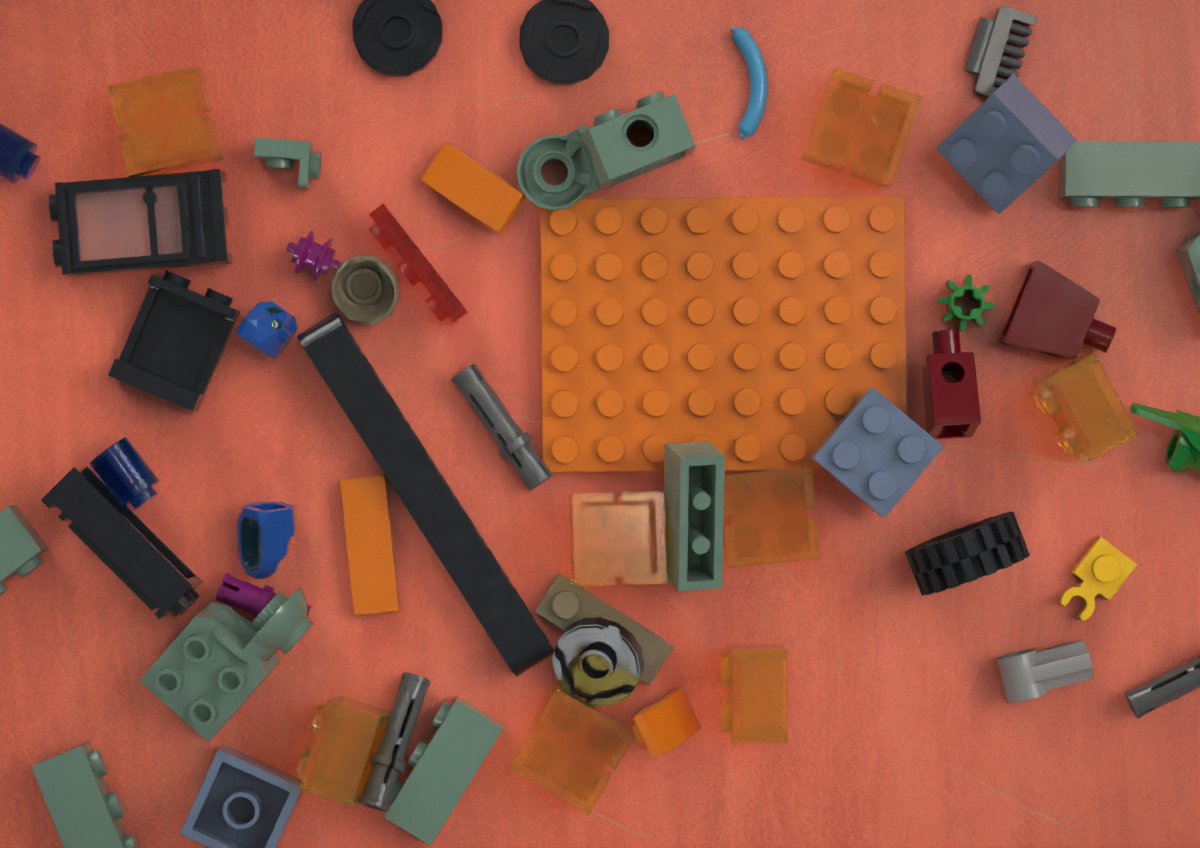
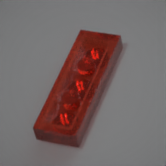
[369,203,469,324]

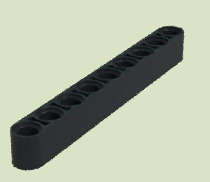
[297,311,554,677]

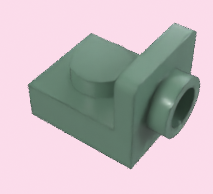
[254,138,321,189]

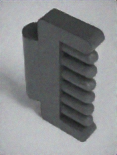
[964,6,1037,97]

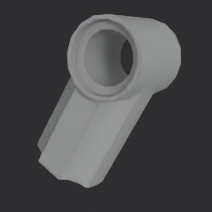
[996,640,1094,703]

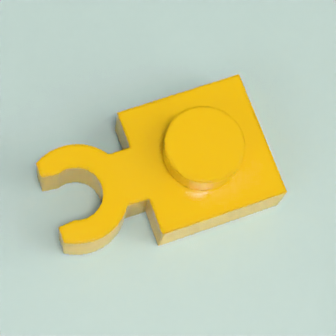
[1058,536,1137,621]

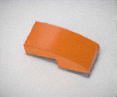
[421,141,526,234]
[633,687,701,759]

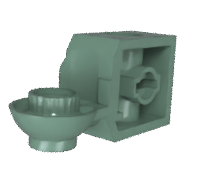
[517,91,696,210]
[140,587,313,742]

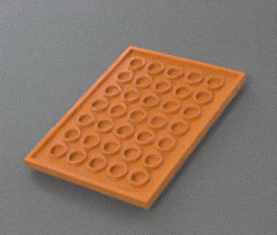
[540,196,907,472]

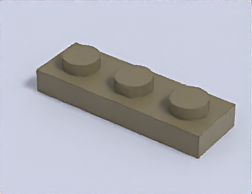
[535,573,674,685]

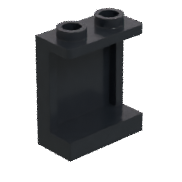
[108,270,240,411]

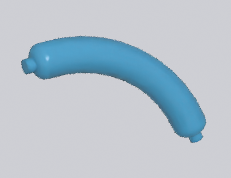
[731,26,768,140]

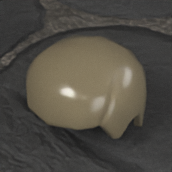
[331,254,400,326]

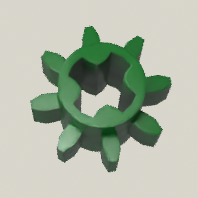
[936,275,995,332]

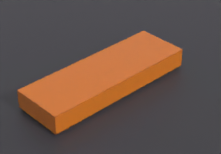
[340,475,400,616]

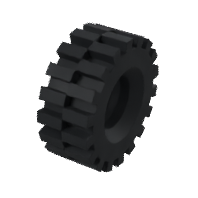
[905,511,1030,596]

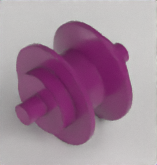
[286,231,341,281]

